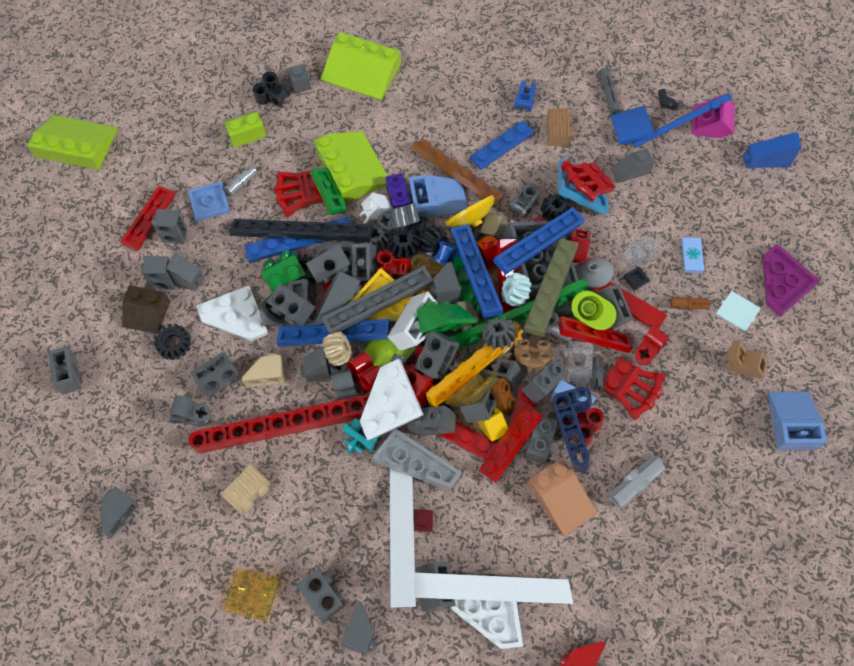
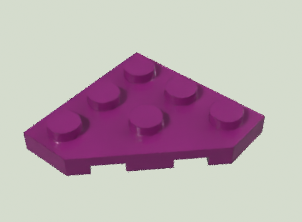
[762,244,820,317]

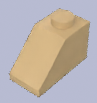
[242,354,285,387]

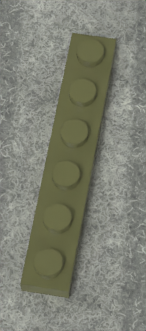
[524,239,578,337]

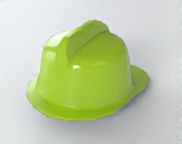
[572,291,617,330]

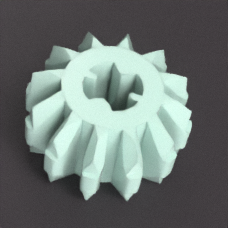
[501,273,532,307]

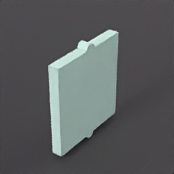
[716,291,761,332]

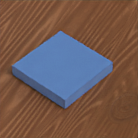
[188,181,231,222]

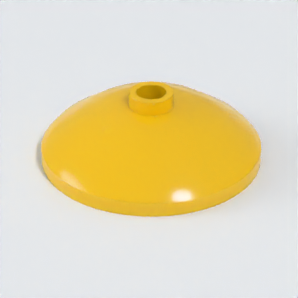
[445,195,495,228]

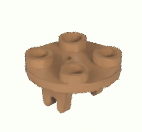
[514,339,553,373]

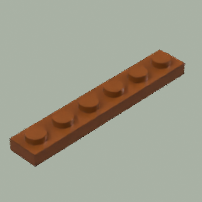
[411,139,504,205]

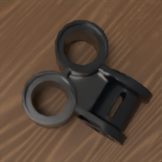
[252,71,291,107]

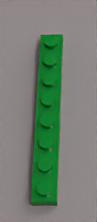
[449,278,588,352]

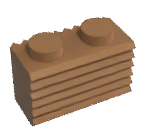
[547,108,573,146]

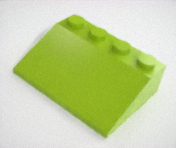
[321,32,401,100]
[27,115,118,170]
[313,131,388,203]

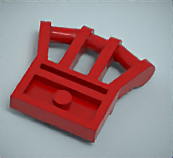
[560,160,616,202]
[274,170,324,218]
[603,356,666,420]

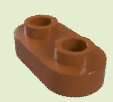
[491,378,516,414]

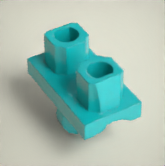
[341,418,379,454]

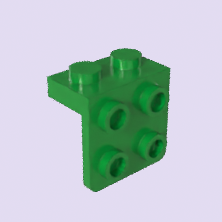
[261,249,305,293]

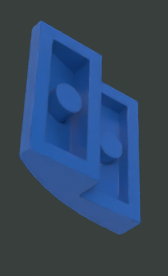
[610,105,654,145]

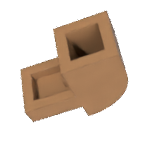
[727,340,768,378]

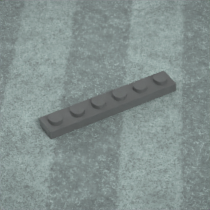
[321,266,433,334]

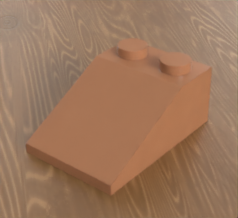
[527,458,597,536]

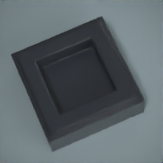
[623,266,650,291]

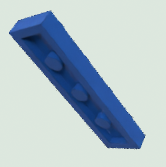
[470,120,534,170]

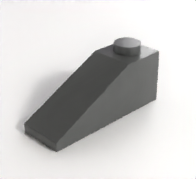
[312,270,361,325]
[462,352,524,390]

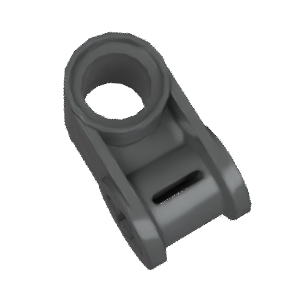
[508,183,539,219]

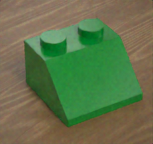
[417,301,477,333]

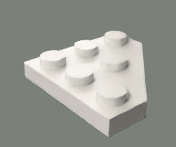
[196,286,268,341]
[360,359,423,440]
[451,599,523,650]

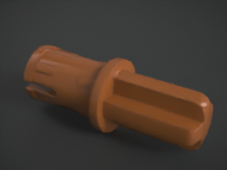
[670,296,710,311]

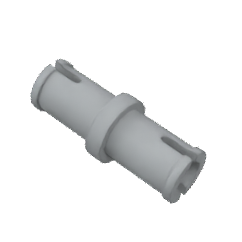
[224,165,257,196]

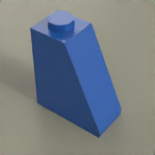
[743,132,802,169]

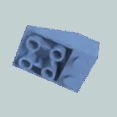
[409,175,468,218]
[768,392,827,450]

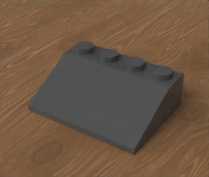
[502,221,579,299]

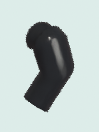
[658,89,678,110]

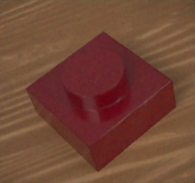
[413,510,433,532]

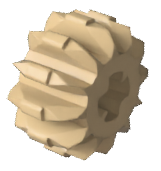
[322,332,352,366]

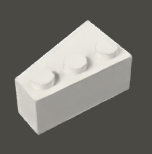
[388,291,438,351]

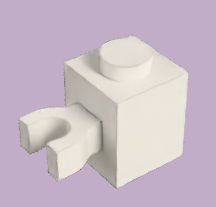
[360,193,393,224]

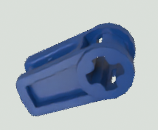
[514,80,537,112]

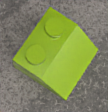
[223,110,266,148]
[363,331,415,367]

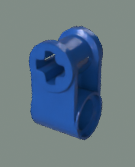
[433,241,459,265]

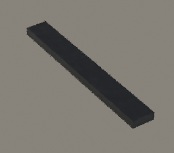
[229,219,374,242]

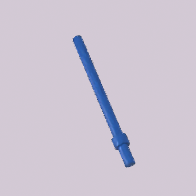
[632,93,732,148]

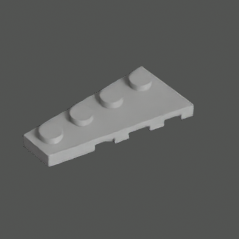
[371,428,462,491]

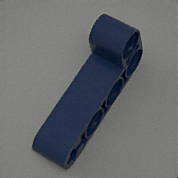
[553,387,592,473]

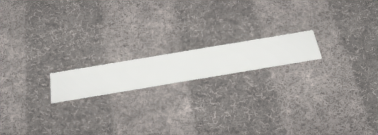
[390,468,416,608]
[415,573,573,604]

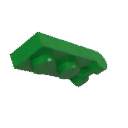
[310,168,347,215]

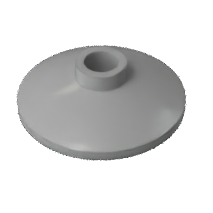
[576,258,614,288]

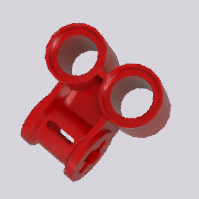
[376,250,412,280]
[635,325,670,365]
[347,352,380,394]
[564,408,604,446]

